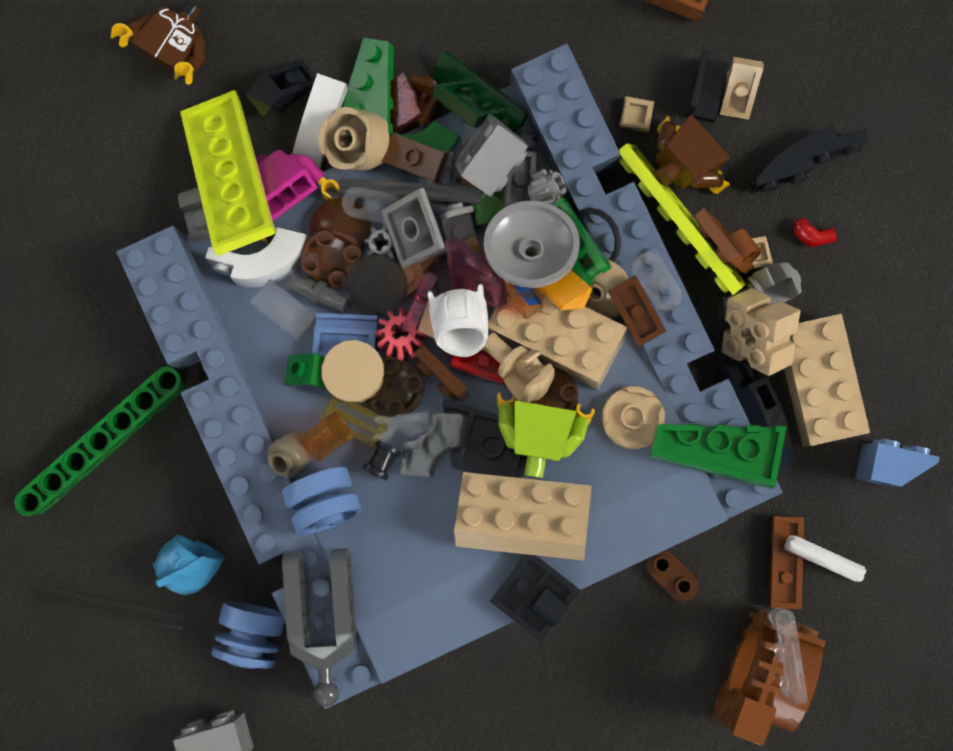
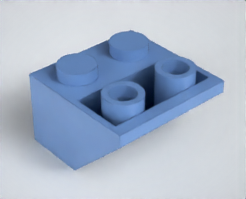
[855,439,940,486]

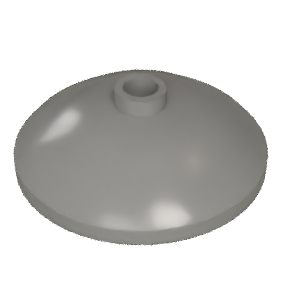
[484,201,580,288]

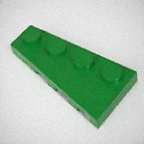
[649,424,787,489]

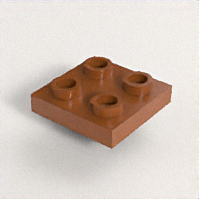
[695,208,762,274]

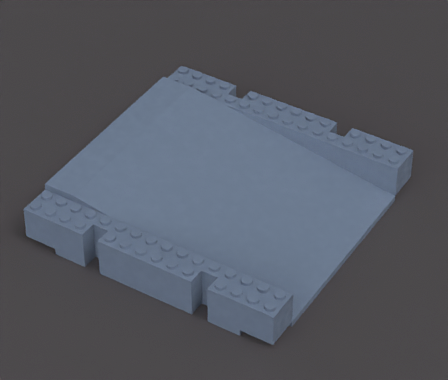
[116,44,783,709]

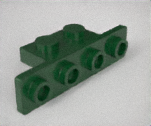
[432,51,528,134]

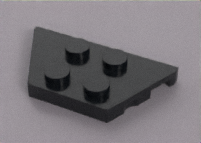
[442,398,527,478]

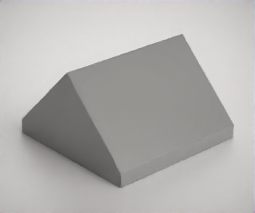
[381,188,447,268]

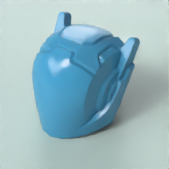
[153,535,225,595]

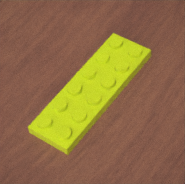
[180,90,276,256]
[619,143,747,295]

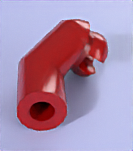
[793,218,837,247]

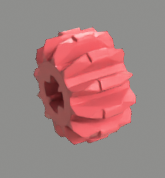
[375,307,429,361]

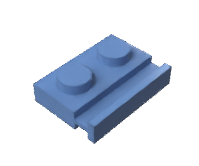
[312,313,379,356]

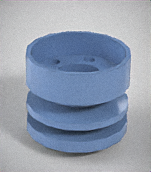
[211,601,285,669]

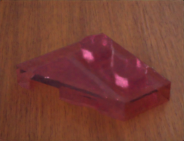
[445,237,508,308]

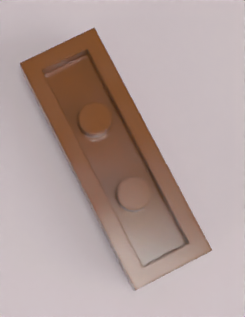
[769,516,804,609]

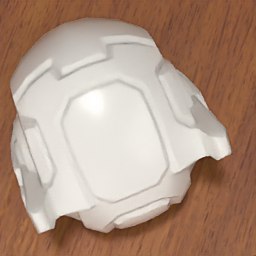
[428,284,488,357]

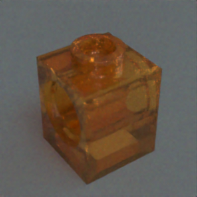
[300,411,355,463]

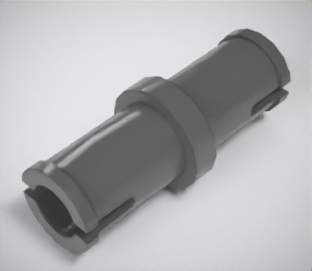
[287,272,351,314]

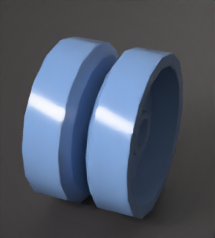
[281,467,362,536]

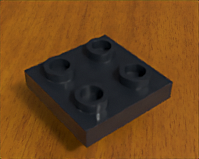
[490,554,580,641]

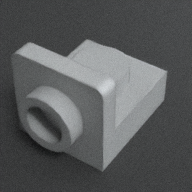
[437,203,477,252]

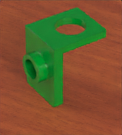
[284,353,327,390]

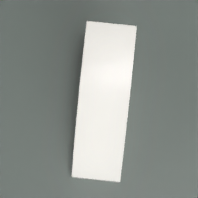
[292,73,348,169]

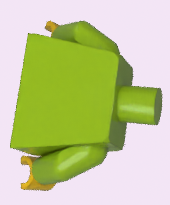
[497,392,595,478]

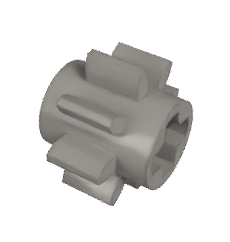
[528,169,567,204]
[364,224,398,264]

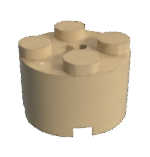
[318,107,389,171]

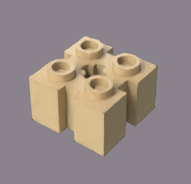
[721,288,800,376]

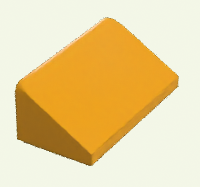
[536,270,592,310]

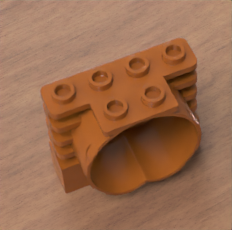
[712,608,826,746]

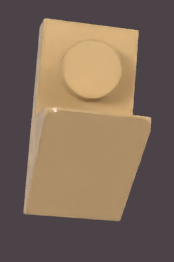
[720,57,764,120]

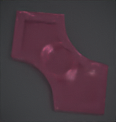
[401,272,437,334]

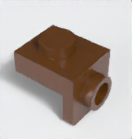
[398,74,442,128]

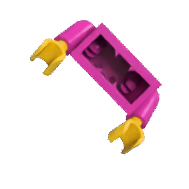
[256,150,340,245]

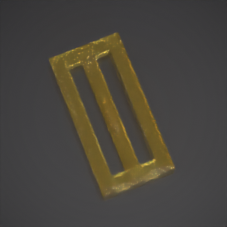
[321,396,391,450]

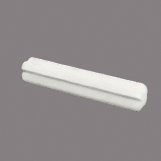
[784,535,866,582]

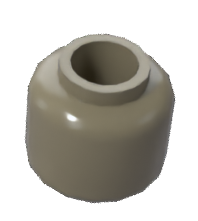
[267,430,315,477]

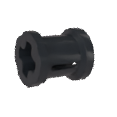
[362,440,402,481]

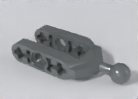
[282,548,356,706]

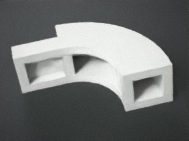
[205,227,308,287]

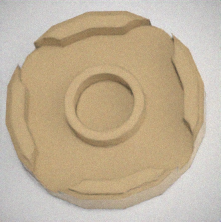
[322,340,385,403]
[602,386,665,449]

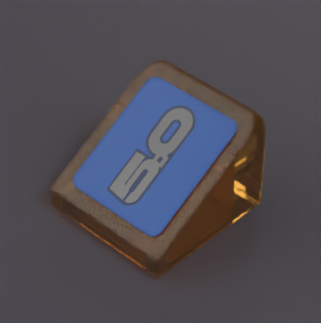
[506,284,544,320]

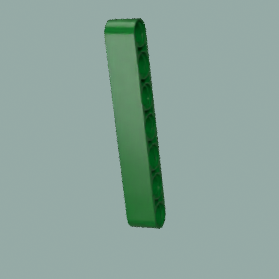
[14,367,186,516]

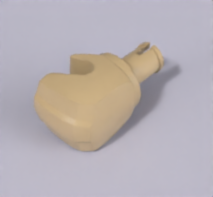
[482,333,555,403]

